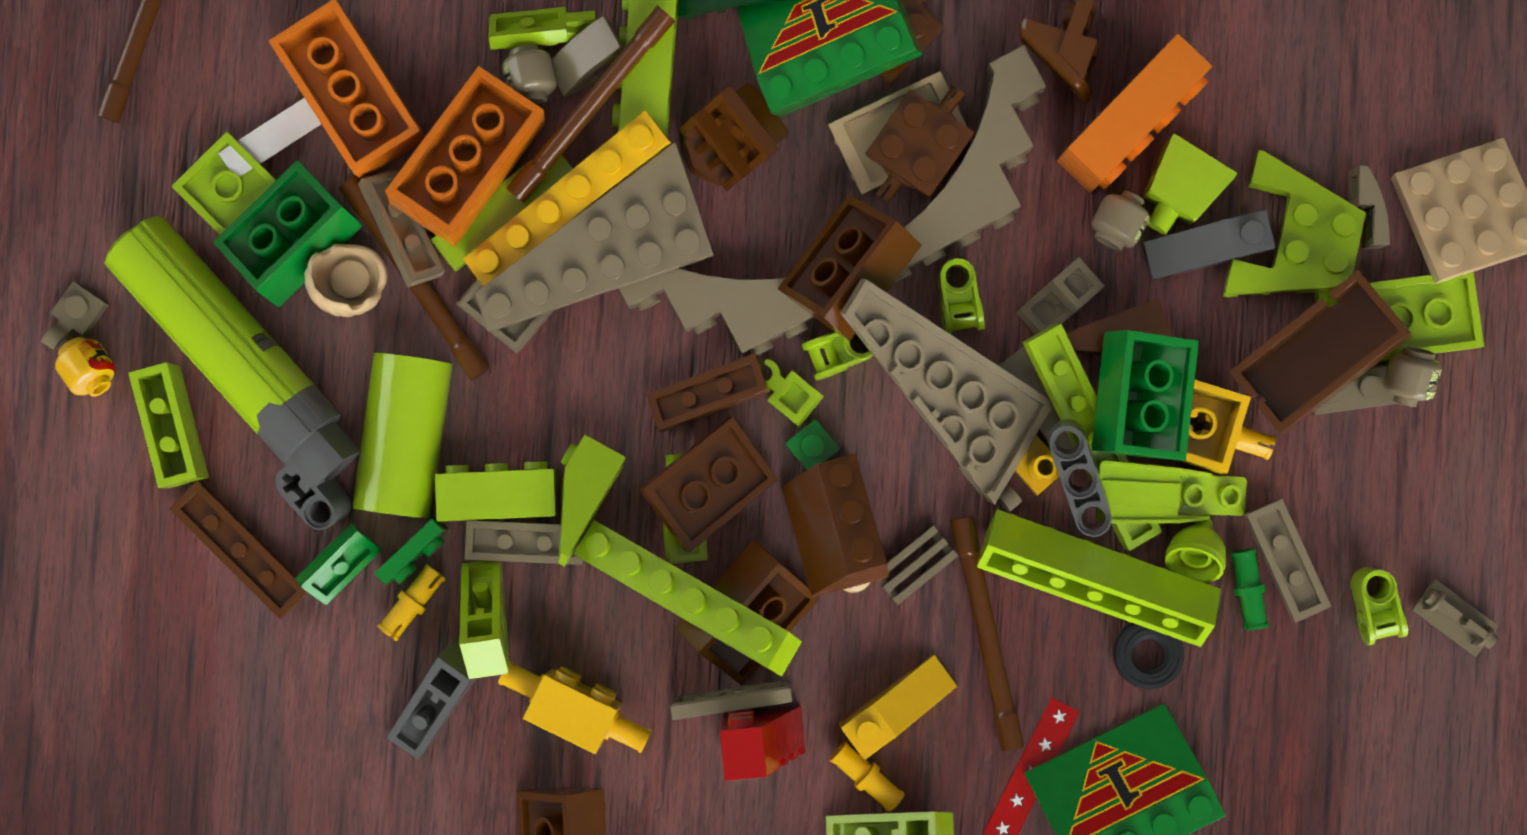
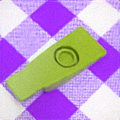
[1096,460,1247,524]

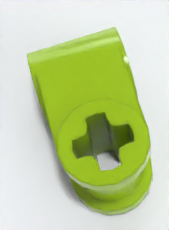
[937,258,985,334]
[801,332,873,382]
[1350,567,1408,646]

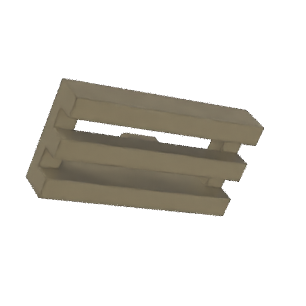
[877,525,958,606]

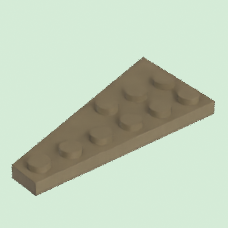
[475,142,714,332]
[840,278,1053,505]

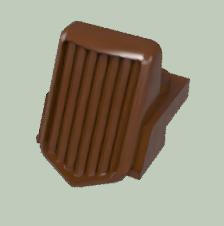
[1019,0,1099,104]
[679,83,788,191]

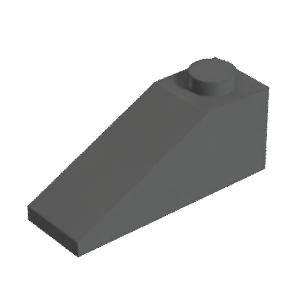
[1142,210,1276,280]
[387,636,476,760]

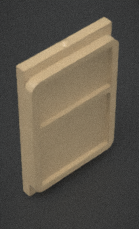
[828,71,973,195]

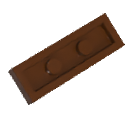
[646,353,770,433]

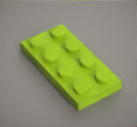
[1314,272,1484,361]

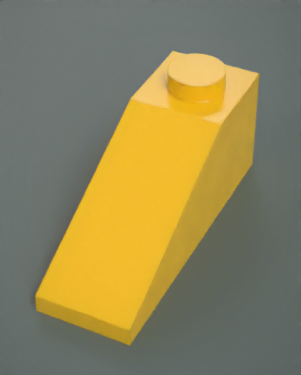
[839,654,957,760]

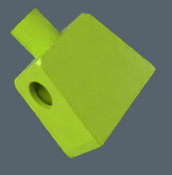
[1143,133,1237,235]

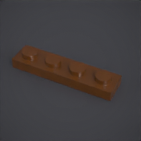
[169,481,309,620]

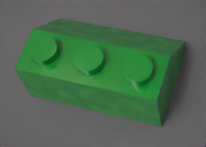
[213,160,363,308]
[1091,330,1199,461]

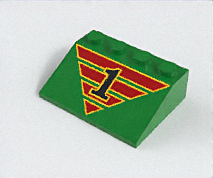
[737,0,923,117]
[1023,703,1226,835]

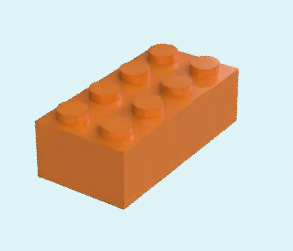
[268,0,426,179]
[1057,34,1213,193]
[385,66,545,248]

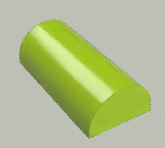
[352,353,453,518]

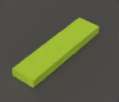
[431,155,573,272]

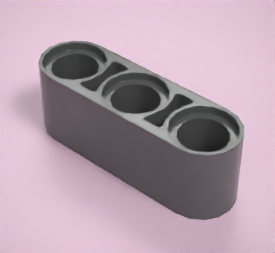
[1049,419,1112,537]

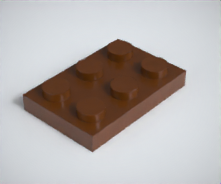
[639,417,778,552]

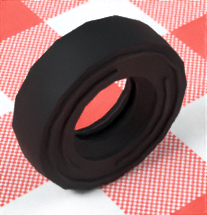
[1112,623,1185,690]

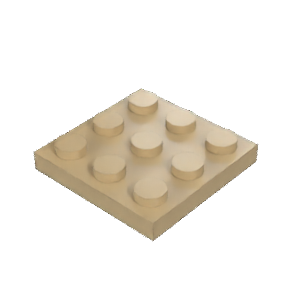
[1391,138,1527,284]

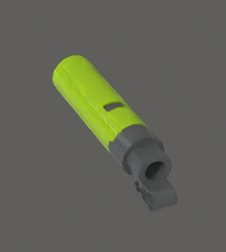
[104,216,361,530]

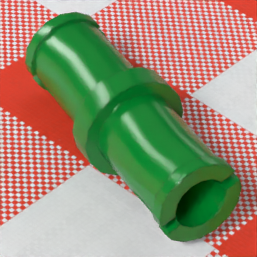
[1230,548,1269,631]

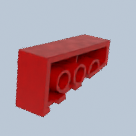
[720,706,806,781]

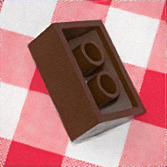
[778,194,922,341]
[782,454,889,598]
[675,540,819,686]
[516,787,606,835]

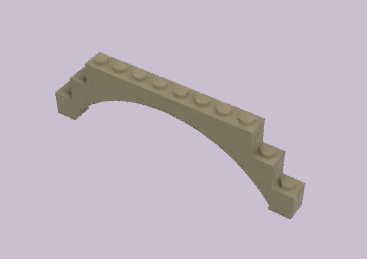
[619,45,1046,356]

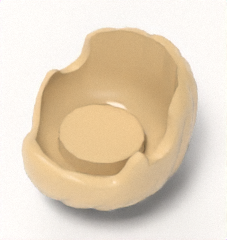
[304,244,387,317]

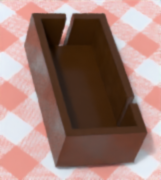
[1229,270,1413,435]

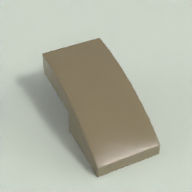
[552,16,624,99]
[1348,165,1390,249]
[1015,257,1105,335]

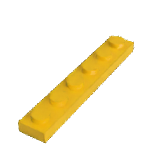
[463,110,672,287]

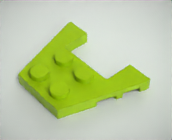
[1223,150,1366,298]

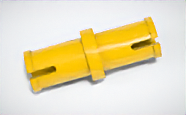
[377,564,446,641]
[829,741,905,812]

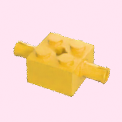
[1175,380,1276,474]
[498,661,652,754]

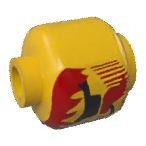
[55,337,116,397]

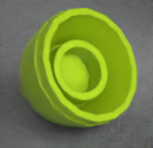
[1165,519,1226,583]

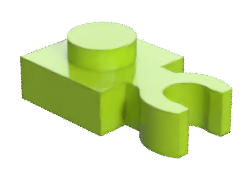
[764,359,824,427]

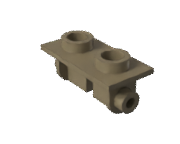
[1412,579,1499,657]

